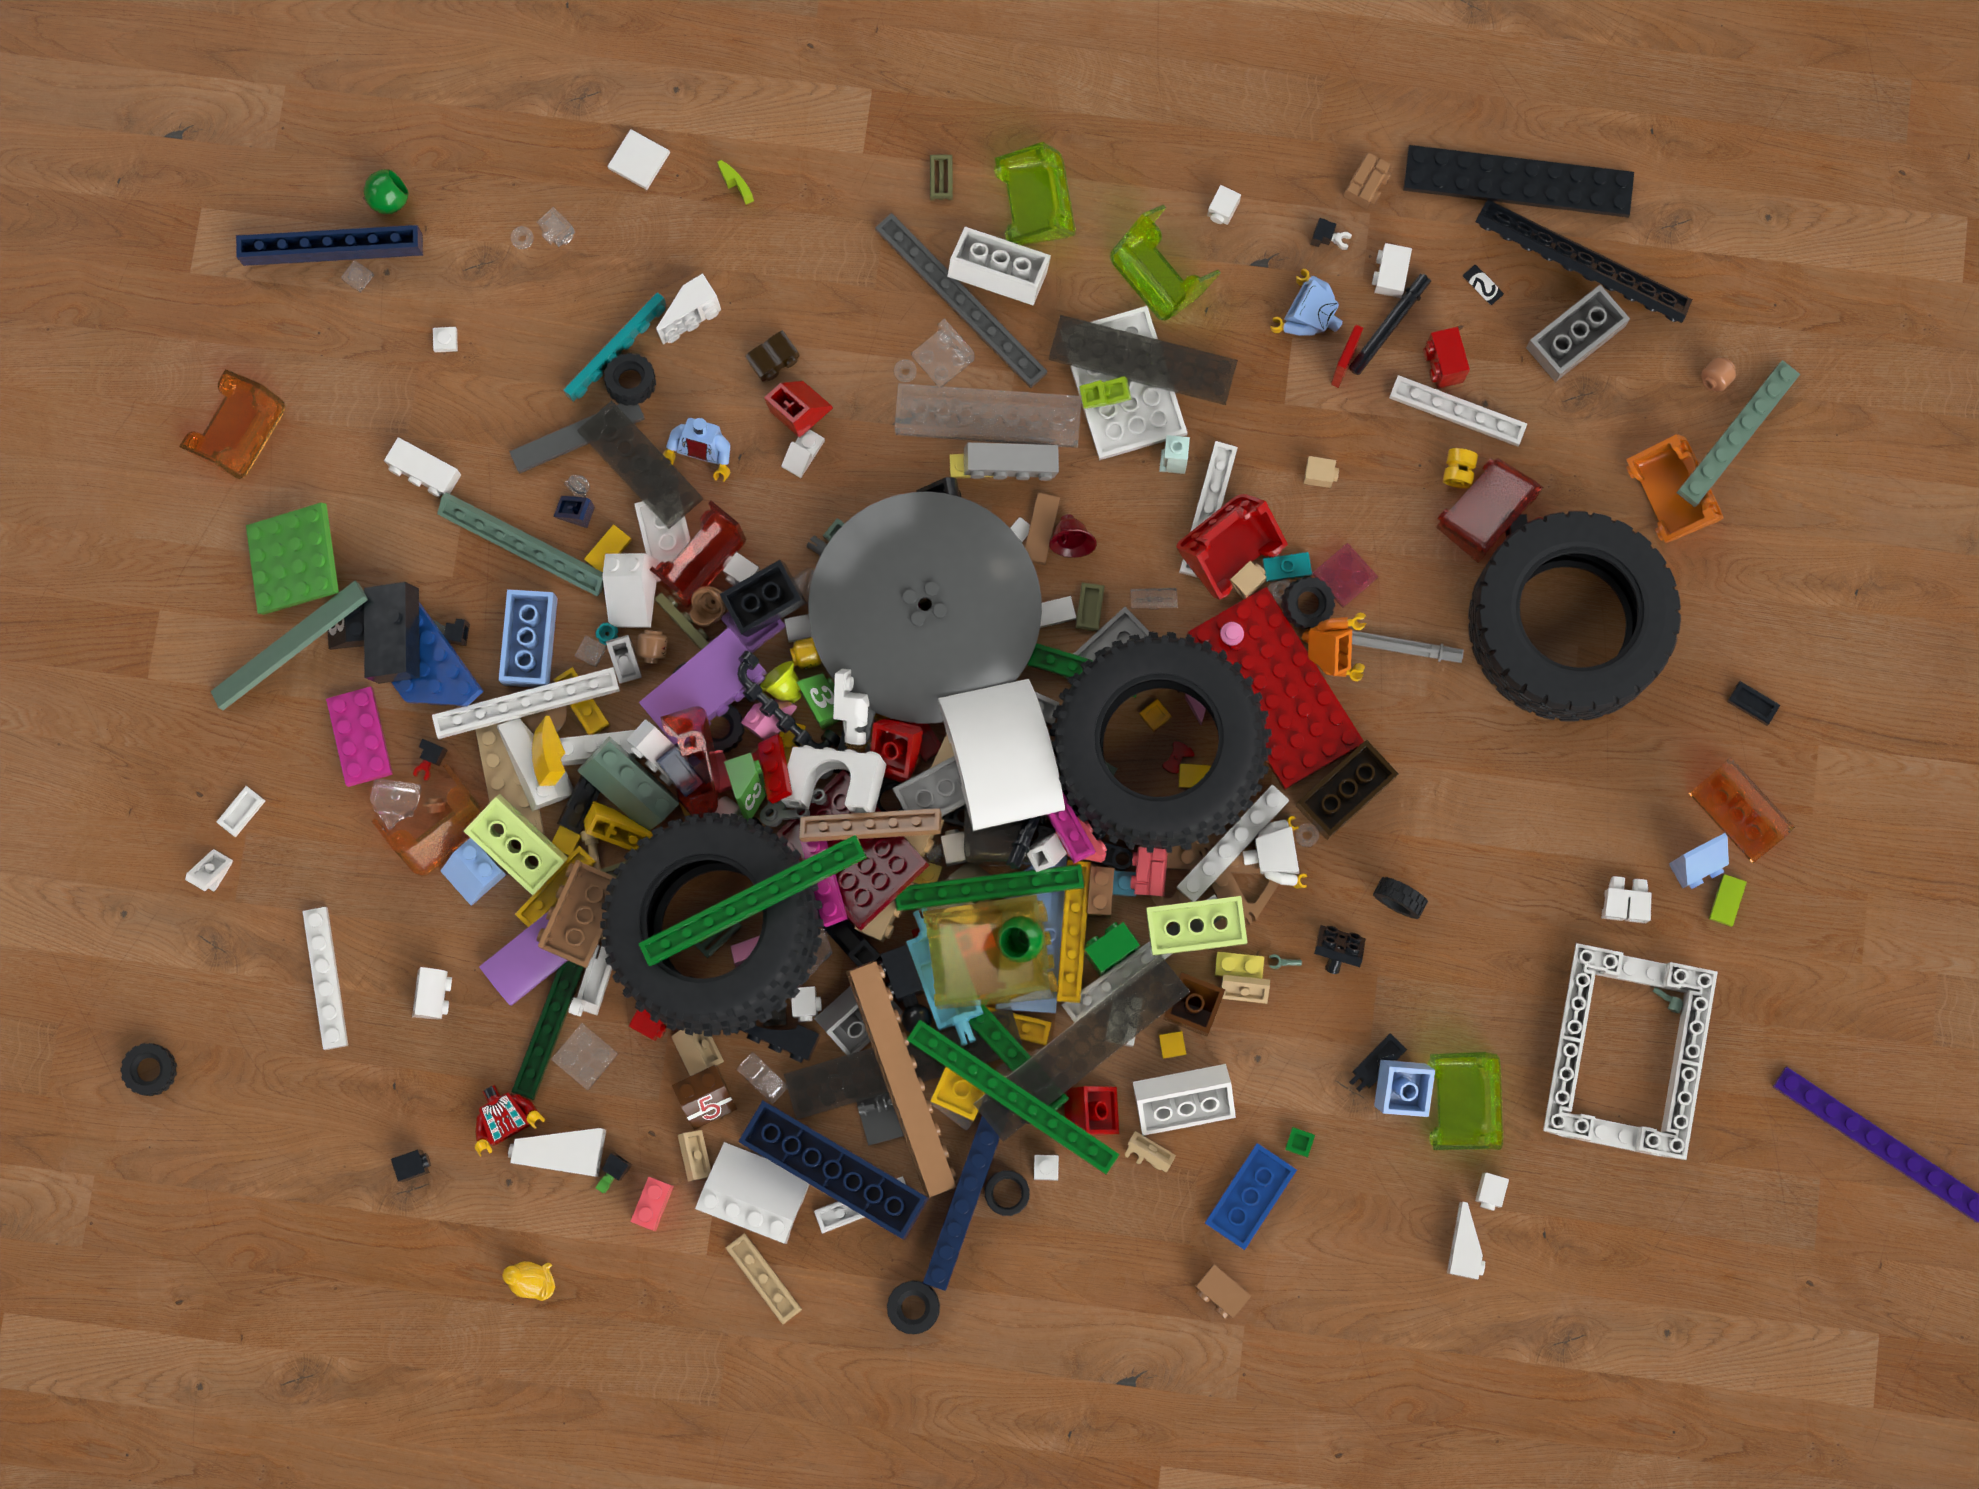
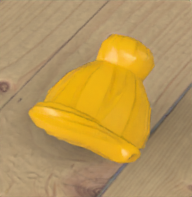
[502,1261,555,1301]

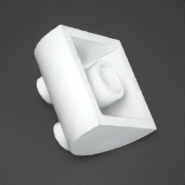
[412,967,452,1019]

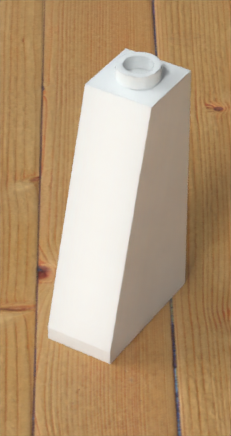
[508,1128,606,1177]

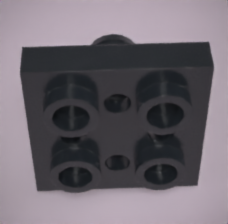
[1314,925,1366,974]

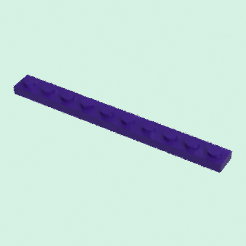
[1773,1067,1979,1223]

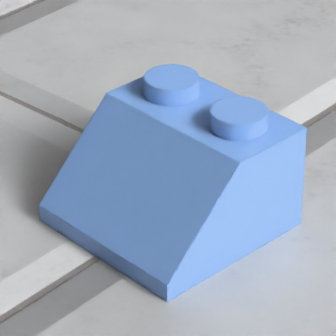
[441,838,507,906]

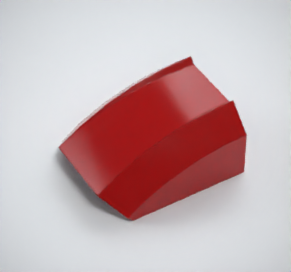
[870,719,923,783]

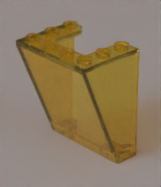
[923,895,1058,1009]

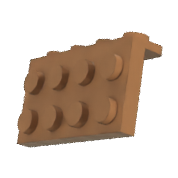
[536,860,616,968]

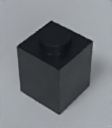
[391,1149,431,1182]

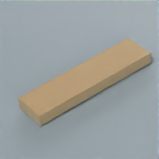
[726,1233,802,1325]

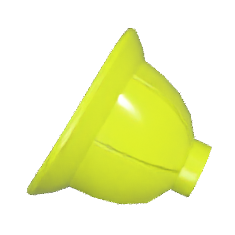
[760,661,801,703]

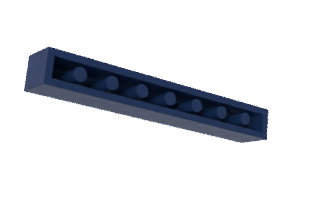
[236,225,423,266]
[923,1100,1010,1291]

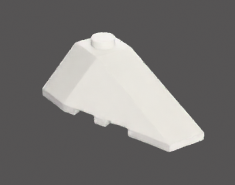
[497,718,574,811]

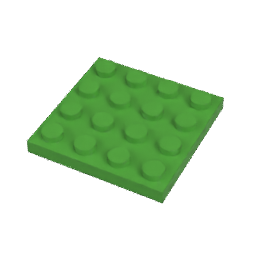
[246,503,339,615]

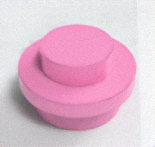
[1220,622,1244,646]

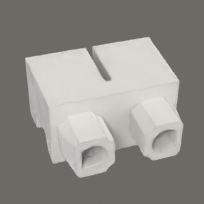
[1601,876,1652,923]

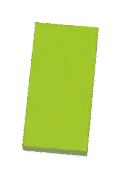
[1709,874,1747,927]

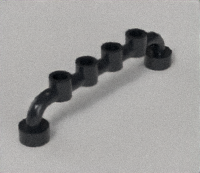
[737,650,840,749]

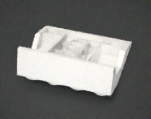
[695,1142,810,1244]

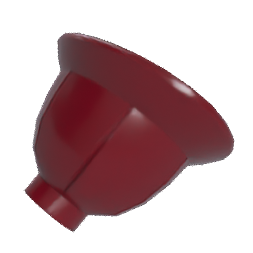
[1049,514,1097,558]

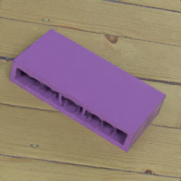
[639,627,767,747]

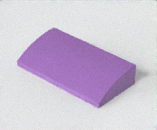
[479,911,568,1006]

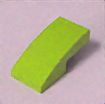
[717,160,754,205]
[1079,376,1132,409]

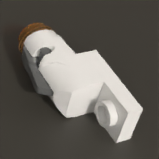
[833,668,875,753]

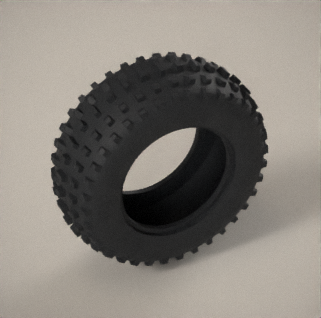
[1049,631,1272,853]
[600,813,824,1037]

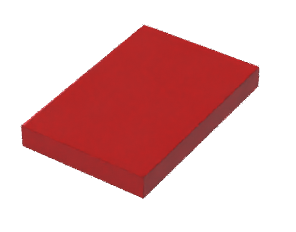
[1331,325,1363,388]

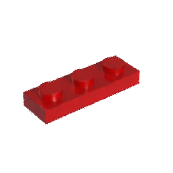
[758,734,792,804]

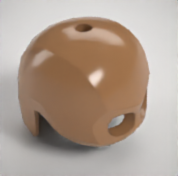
[690,587,726,627]

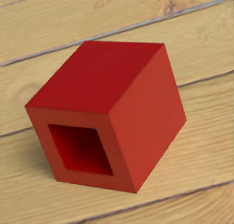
[628,1009,667,1042]

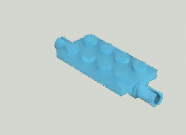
[906,908,983,1046]

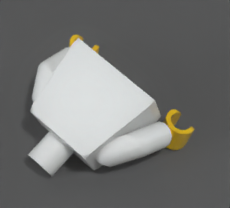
[1243,816,1307,889]

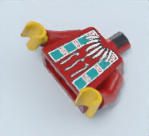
[475,1085,545,1157]

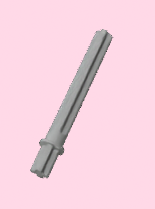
[1352,630,1464,663]

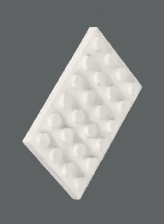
[1060,306,1187,460]

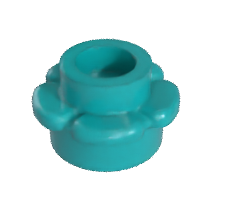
[596,623,618,645]

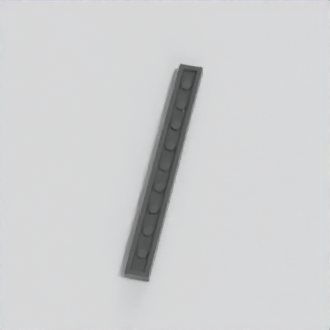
[875,213,1047,388]

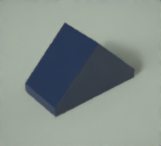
[553,496,595,528]

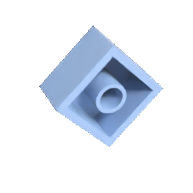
[1374,1060,1435,1117]

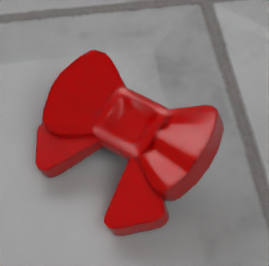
[1162,741,1194,774]

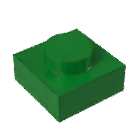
[1285,1127,1315,1158]

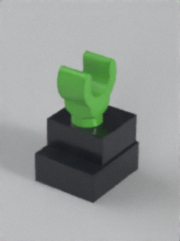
[596,1153,632,1193]

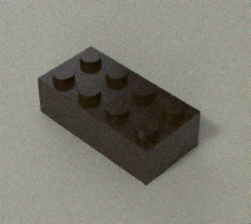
[1296,740,1399,840]

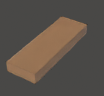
[1025,493,1060,565]

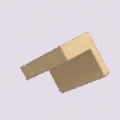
[672,1029,724,1076]

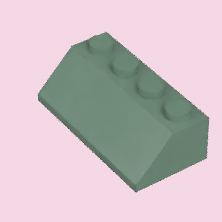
[577,736,679,831]

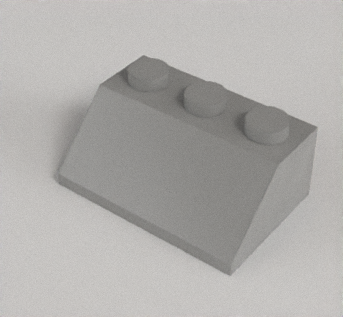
[814,986,903,1059]

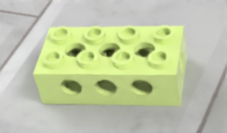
[464,794,568,895]
[1146,896,1247,956]

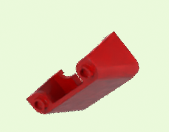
[1176,494,1288,600]

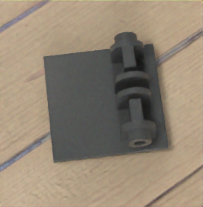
[856,1091,904,1146]

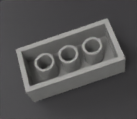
[1526,285,1630,382]

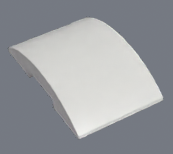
[938,679,1065,831]

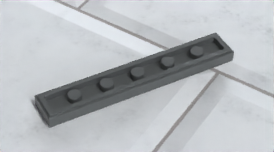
[509,403,645,474]

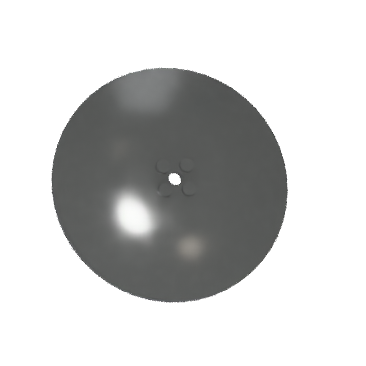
[808,492,1042,724]

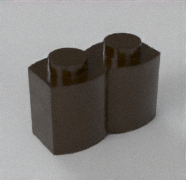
[745,330,799,382]

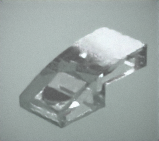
[737,1052,789,1104]

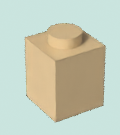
[1303,456,1339,488]
[1230,561,1266,599]

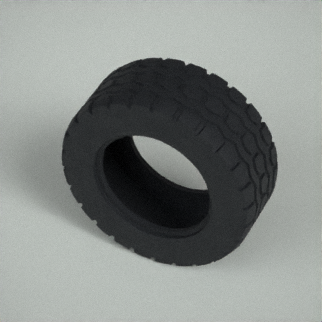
[1468,511,1681,722]

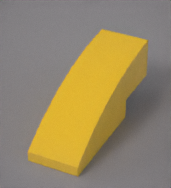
[532,716,565,786]

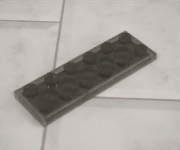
[577,400,703,529]

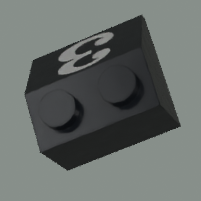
[328,603,364,650]

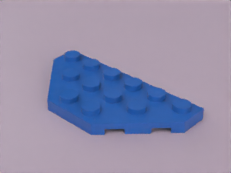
[391,602,484,707]

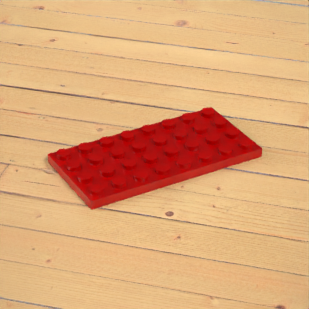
[1187,586,1364,790]

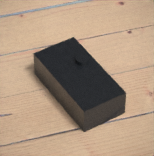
[364,582,420,684]

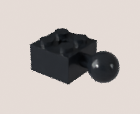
[878,945,932,1033]

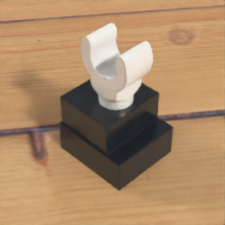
[1310,218,1352,250]

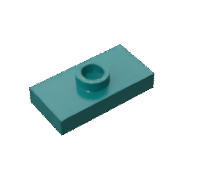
[1262,552,1312,582]

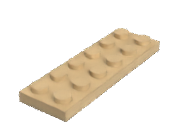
[475,718,545,841]

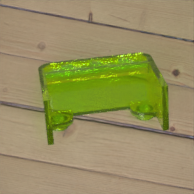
[1110,205,1221,321]

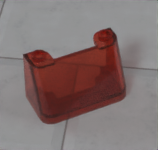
[1436,458,1544,563]

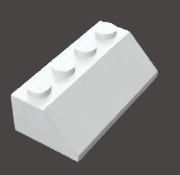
[1133,1064,1236,1136]

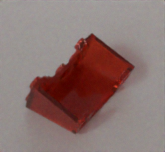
[660,706,720,818]

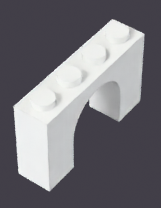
[781,745,887,814]

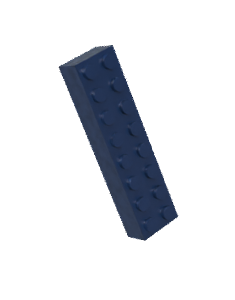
[738,1100,929,1240]

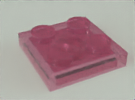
[1312,543,1378,608]

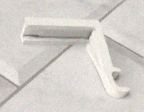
[569,945,612,1017]

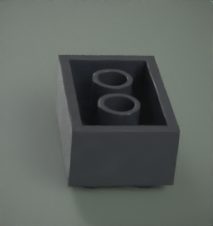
[720,560,807,637]

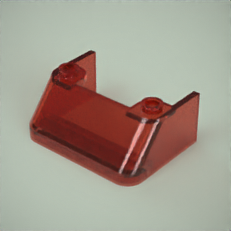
[649,500,746,608]

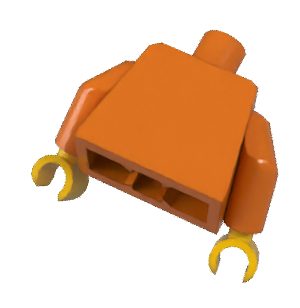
[1302,613,1367,681]

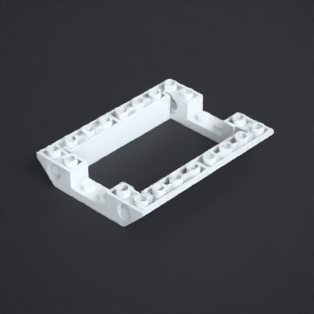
[1543,943,1718,1160]

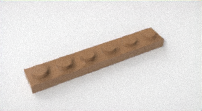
[799,808,942,842]

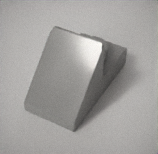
[606,635,642,684]

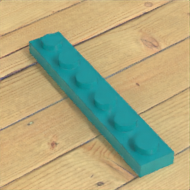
[564,292,667,402]

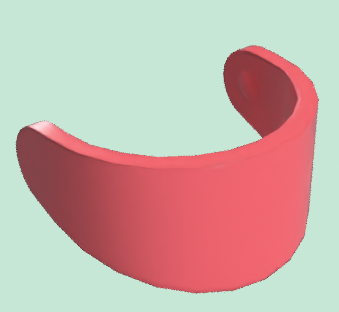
[710,750,732,793]

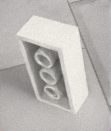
[947,227,1051,305]

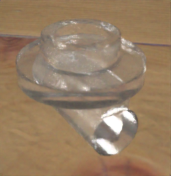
[564,475,590,497]

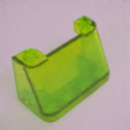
[994,142,1075,245]
[1428,1052,1503,1151]

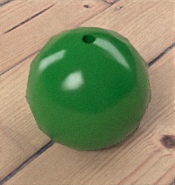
[363,169,409,214]
[997,916,1044,963]

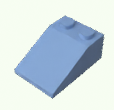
[1669,833,1729,889]

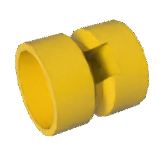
[1442,448,1478,488]

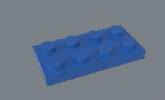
[1205,1143,1297,1250]

